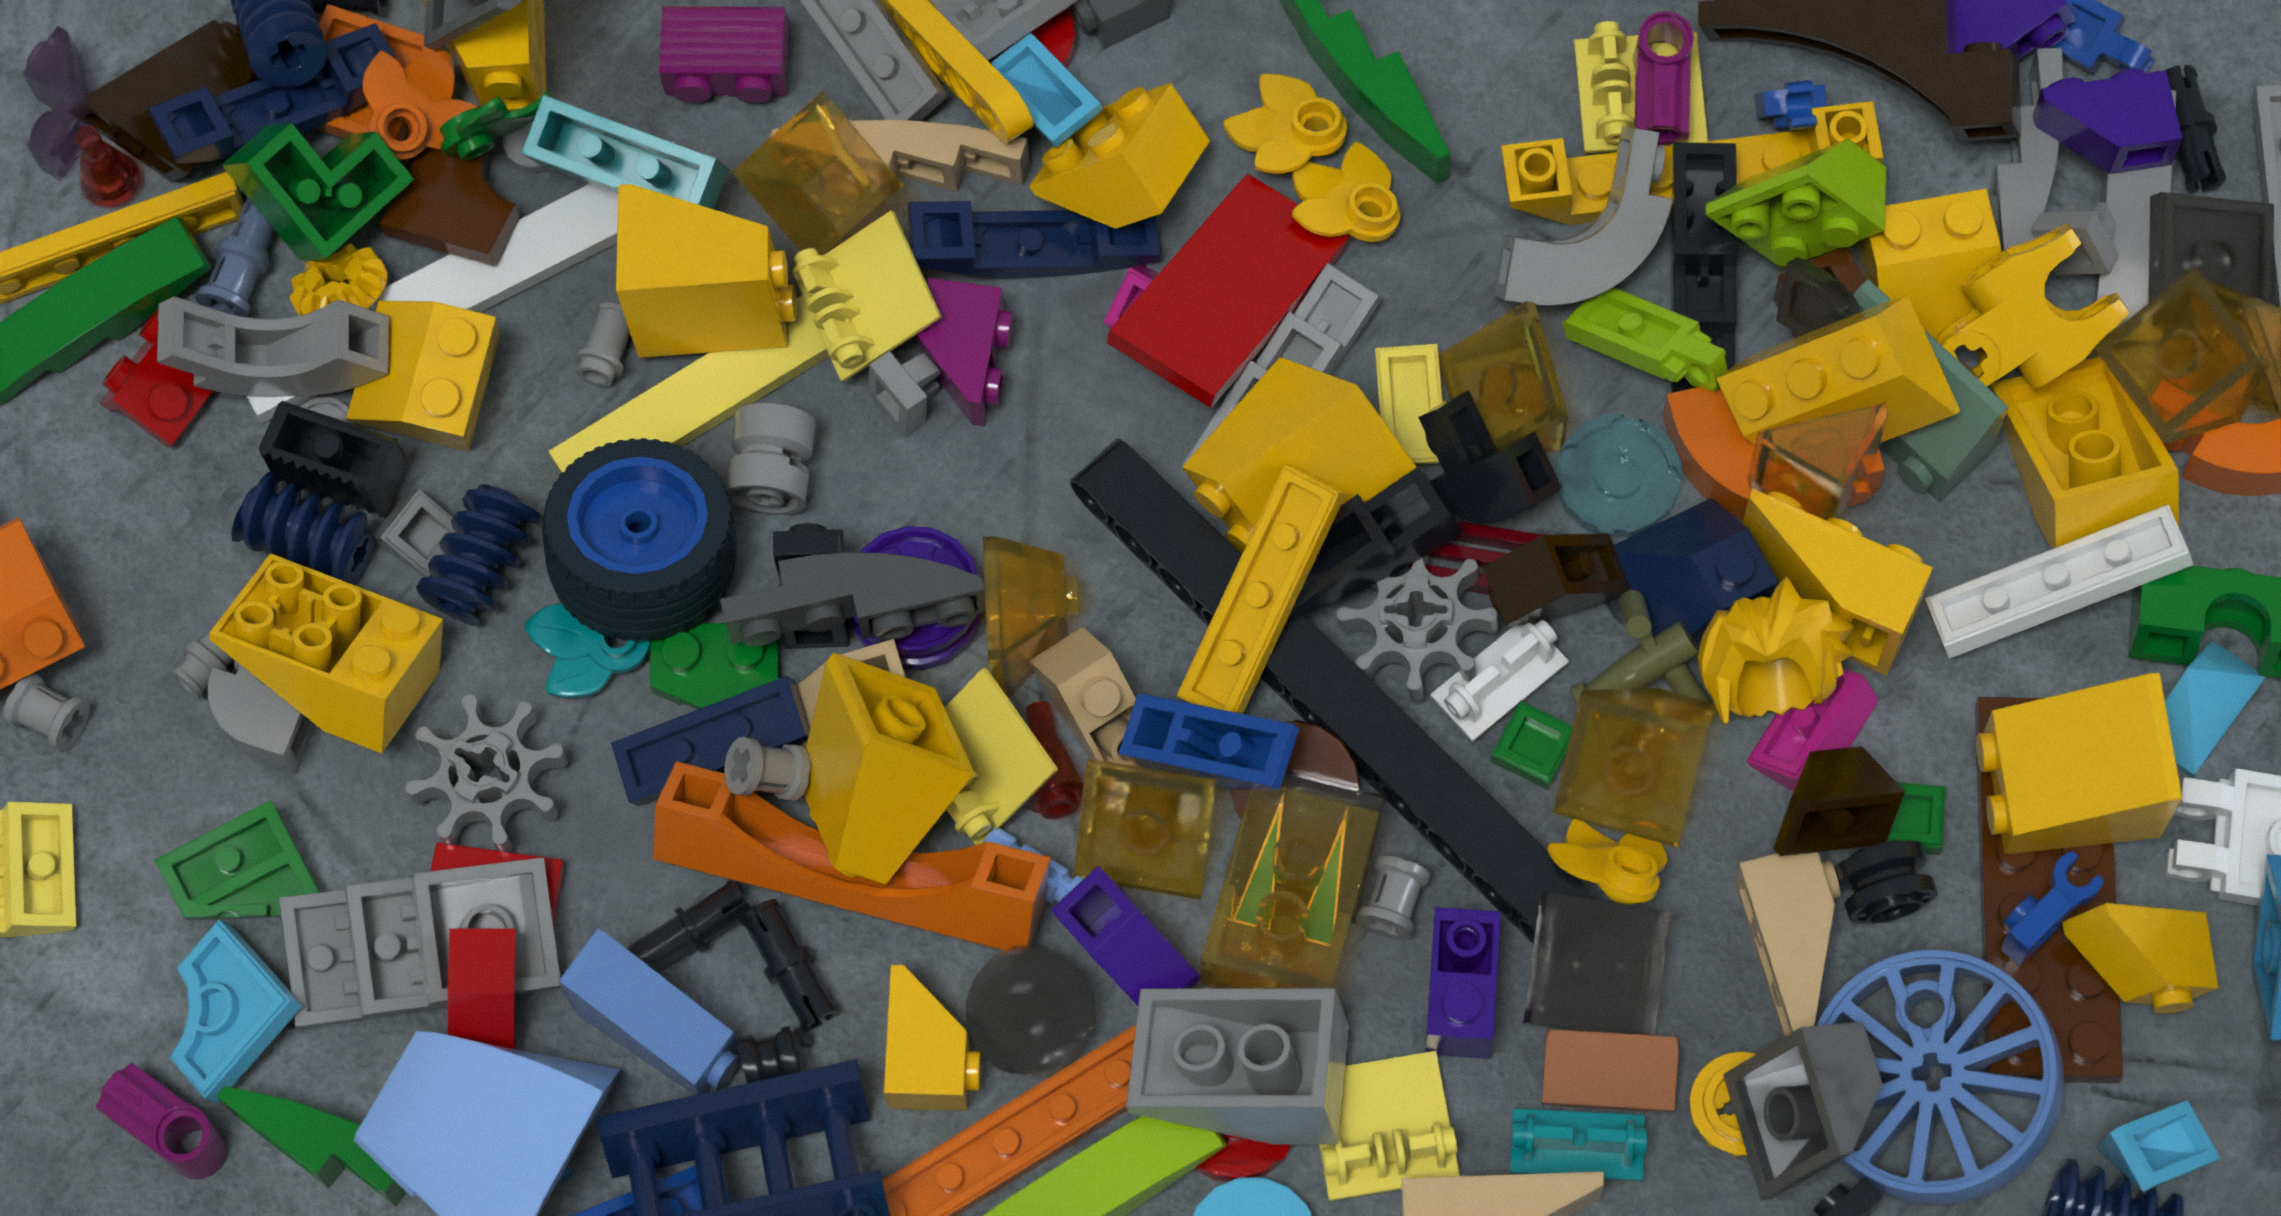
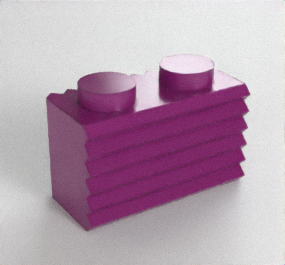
[659,6,790,103]

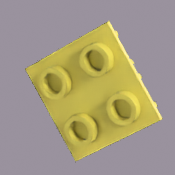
[1574,21,1708,154]
[792,210,942,382]
[944,667,1059,845]
[1319,1051,1460,1202]

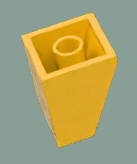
[422,0,547,111]
[616,184,798,358]
[1182,357,1416,554]
[803,652,975,884]
[1976,673,2182,855]

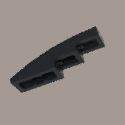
[1670,142,1738,393]

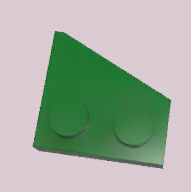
[650,623,780,709]

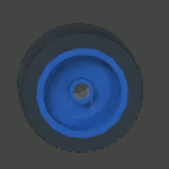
[542,438,737,642]

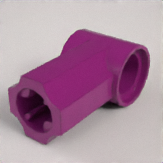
[1633,11,1694,146]
[95,1062,227,1179]

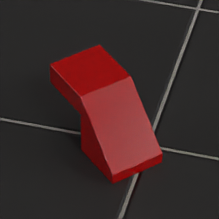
[447,928,516,1049]

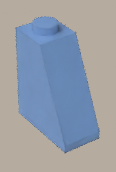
[558,928,740,1095]

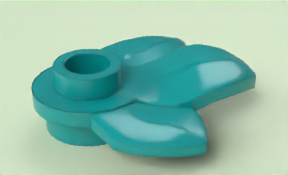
[524,603,650,699]

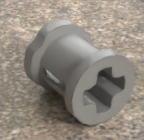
[3,673,90,752]
[724,737,811,801]
[1356,856,1431,939]

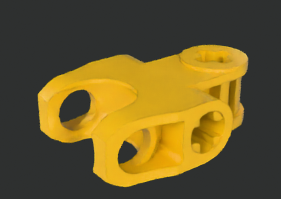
[1936,223,2130,388]

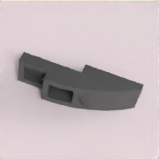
[720,552,988,646]

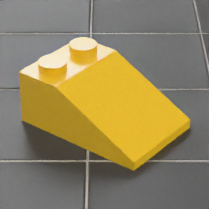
[1991,353,2179,549]

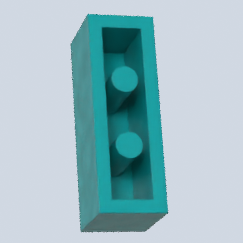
[521,95,730,210]

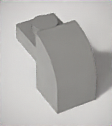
[207,661,316,775]

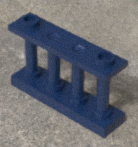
[597,1059,890,1216]

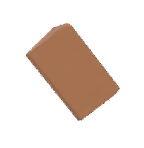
[1542,1029,1679,1113]

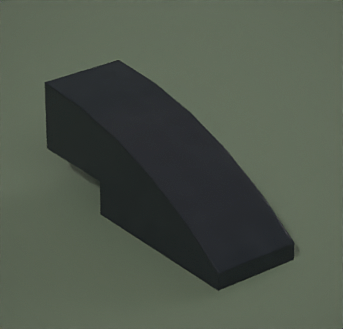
[1287,466,1465,620]

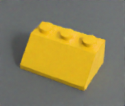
[1716,294,1961,461]

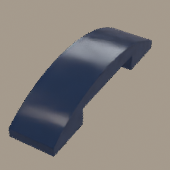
[149,23,398,163]
[907,201,1160,278]

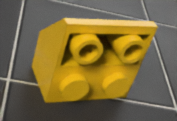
[1029,82,1210,229]

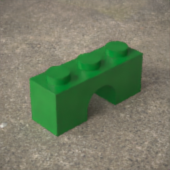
[2128,565,2281,679]

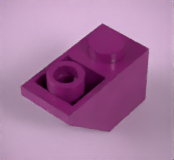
[917,278,1014,426]

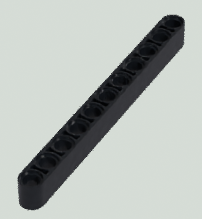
[1069,439,1606,963]

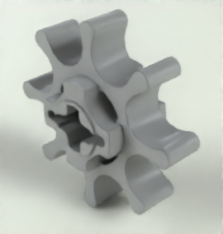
[1336,554,1500,702]
[405,695,568,852]

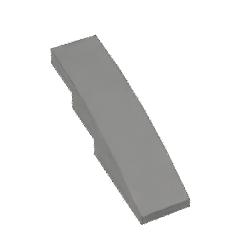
[1989,48,2063,252]
[2094,90,2176,339]
[1182,263,1382,466]

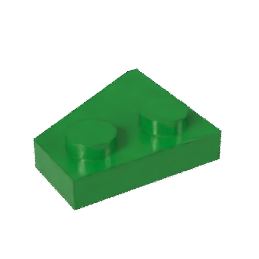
[154,800,320,920]

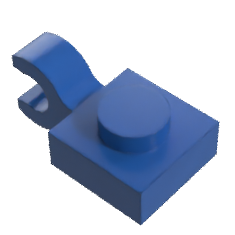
[2051,0,2155,74]
[1754,80,1827,130]
[2001,851,2104,967]

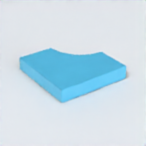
[169,919,303,1104]

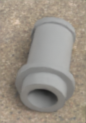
[575,302,630,386]

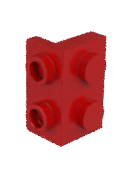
[99,309,213,447]

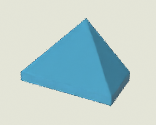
[990,32,1103,148]
[2165,640,2266,778]
[2096,1100,2221,1192]

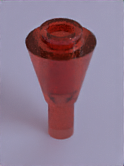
[74,125,140,207]
[1025,701,1089,819]

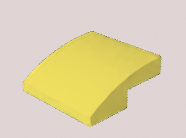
[0,802,76,938]

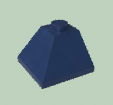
[1614,498,1779,644]

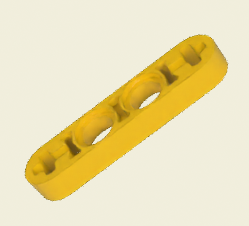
[881,0,1033,144]

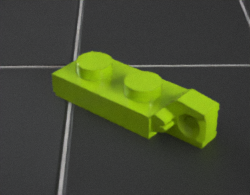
[1563,287,1728,392]

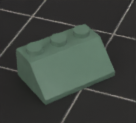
[1831,279,2008,503]

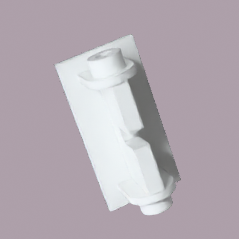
[1430,620,1569,743]

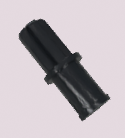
[627,880,752,973]

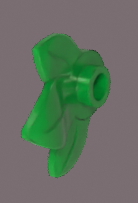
[439,90,552,161]

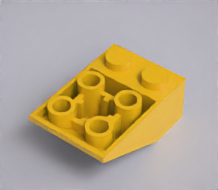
[1743,489,1933,676]
[209,553,443,754]

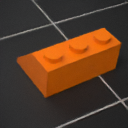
[0,517,85,689]

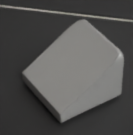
[372,489,455,577]

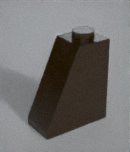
[69,19,254,182]

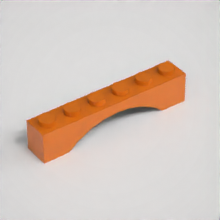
[653,761,1051,956]

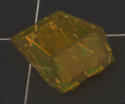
[1201,787,1380,989]

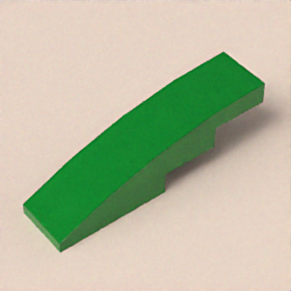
[1281,0,1450,184]
[0,217,211,406]
[216,1086,407,1207]

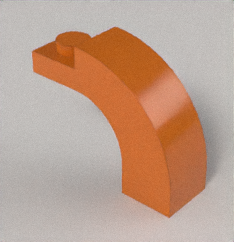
[2145,382,2281,496]
[1662,386,1885,521]

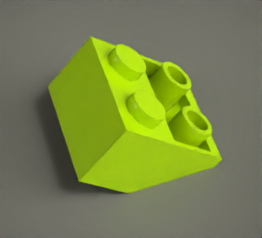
[1705,139,1886,269]

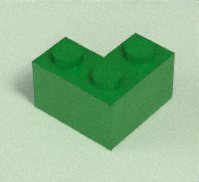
[222,123,414,260]

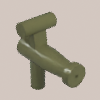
[1571,590,1711,720]

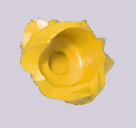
[1698,577,1855,725]

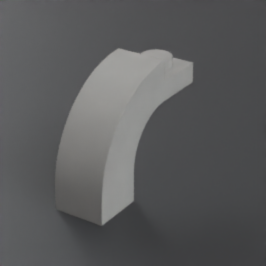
[1493,126,1673,306]
[157,297,389,397]

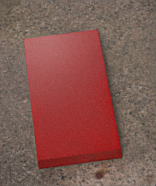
[1107,173,1350,408]

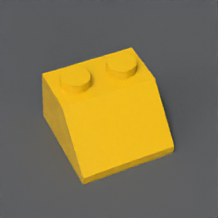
[1856,189,2001,340]
[346,301,501,452]

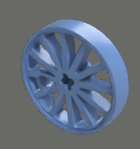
[1817,950,2064,1205]

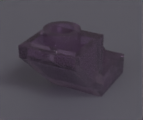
[22,26,96,181]

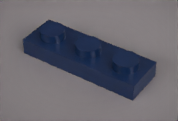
[611,676,810,806]

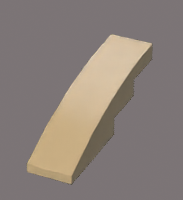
[769,120,1030,197]

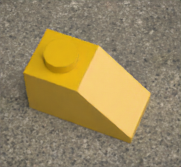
[2062,903,2219,1014]
[884,965,982,1111]

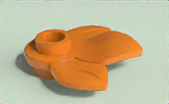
[362,51,478,160]

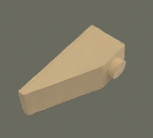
[1734,852,1840,1038]
[1400,1172,1604,1216]

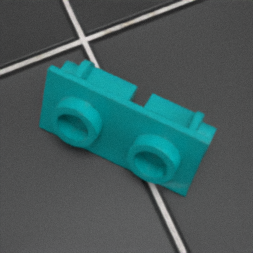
[1510,1108,1647,1181]

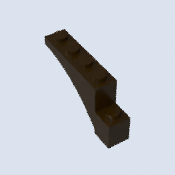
[1698,0,2021,142]

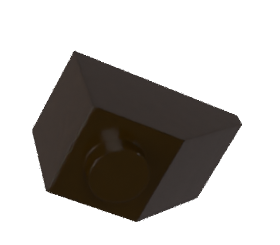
[1482,533,1631,626]
[1773,746,1905,856]

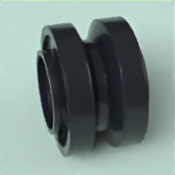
[1834,840,1938,924]

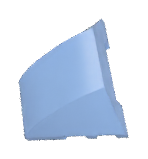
[353,1031,621,1216]

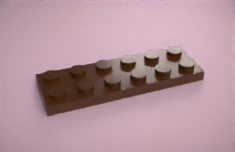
[1975,697,2123,1083]

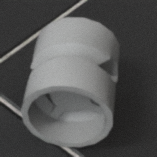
[725,403,817,515]

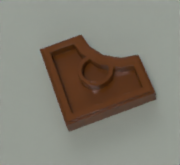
[379,147,520,266]

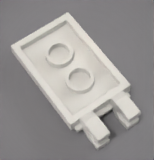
[2164,768,2281,906]

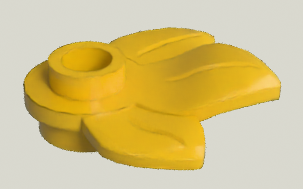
[1223,74,1347,174]
[1292,142,1400,242]
[1547,817,1668,905]

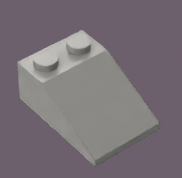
[1126,988,1349,1144]

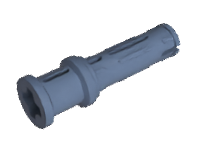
[195,197,274,317]

